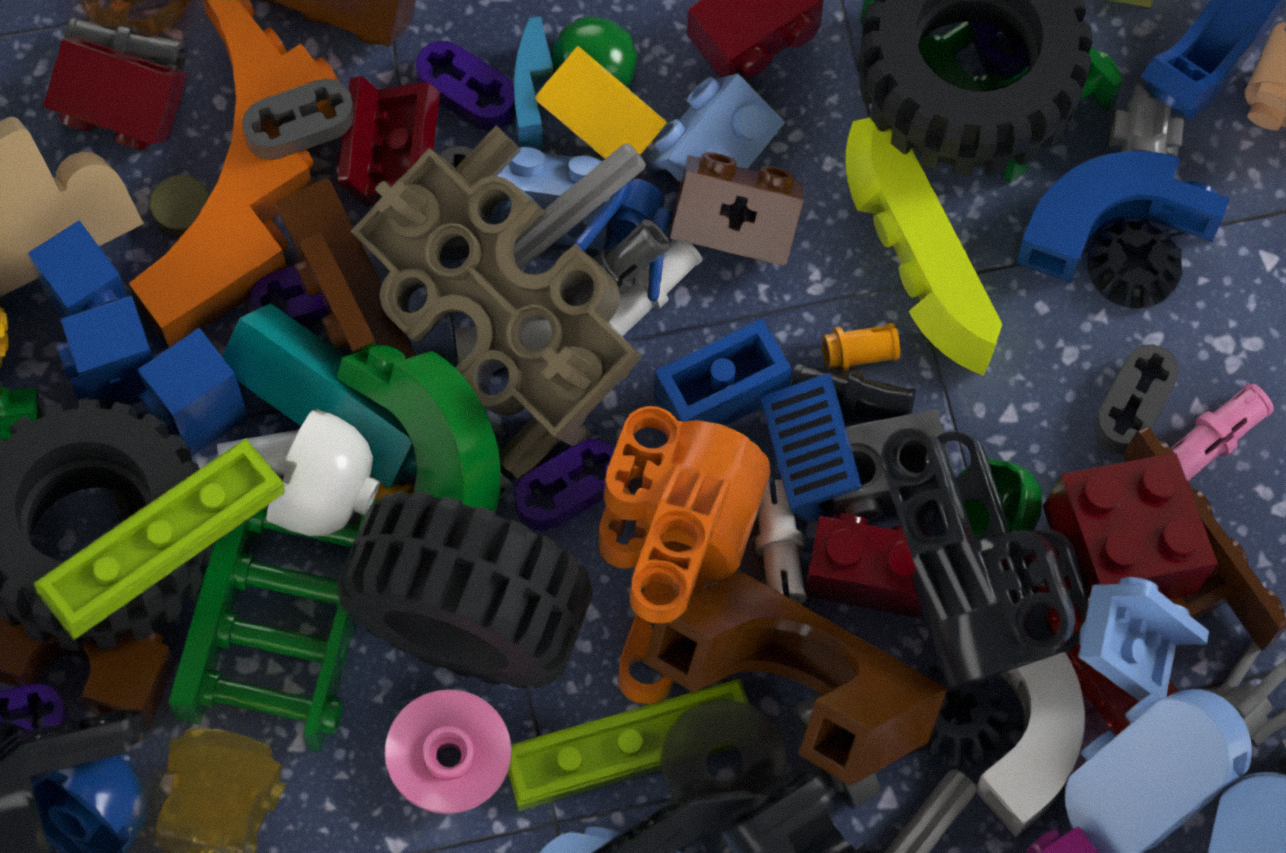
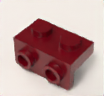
[336,76,440,206]

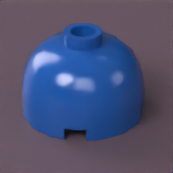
[30,753,149,853]

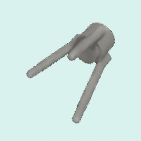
[1213,639,1286,748]

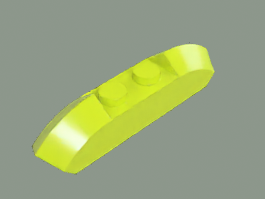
[845,117,1002,376]

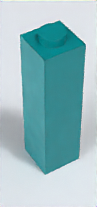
[222,303,417,489]

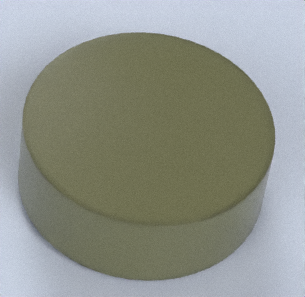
[150,175,209,237]

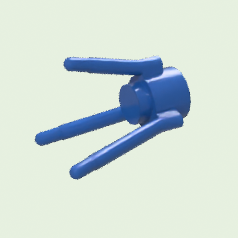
[573,179,673,302]

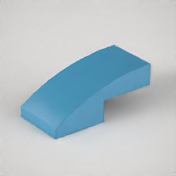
[514,16,553,150]

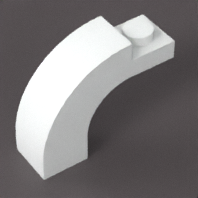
[976,652,1085,838]

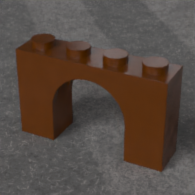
[643,572,947,786]

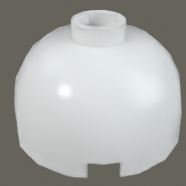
[266,409,380,536]

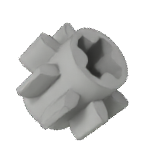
[1109,97,1184,157]

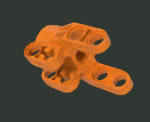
[597,406,771,704]

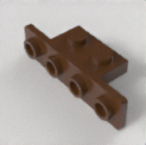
[276,179,417,359]
[1123,426,1286,651]

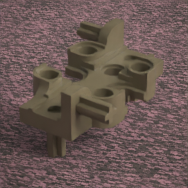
[351,126,643,480]

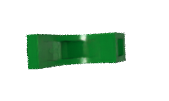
[336,345,500,515]

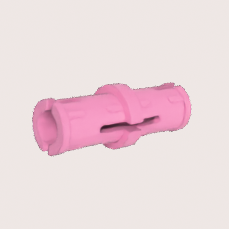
[1171,383,1274,482]

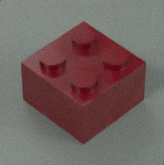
[1042,452,1218,617]

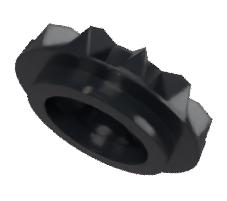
[1087,217,1183,309]

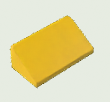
[535,46,667,159]

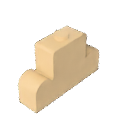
[0,117,144,297]

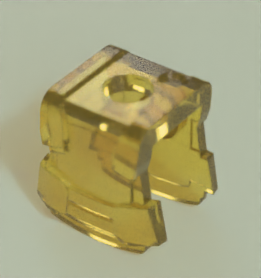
[155,728,287,853]

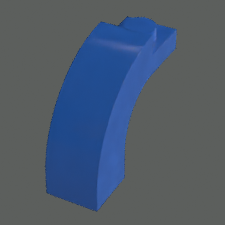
[1141,0,1286,121]
[1015,151,1230,283]

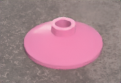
[385,690,511,814]

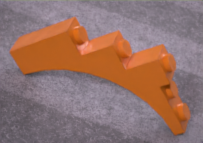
[129,0,339,348]

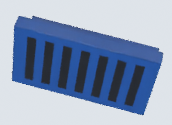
[760,373,862,523]

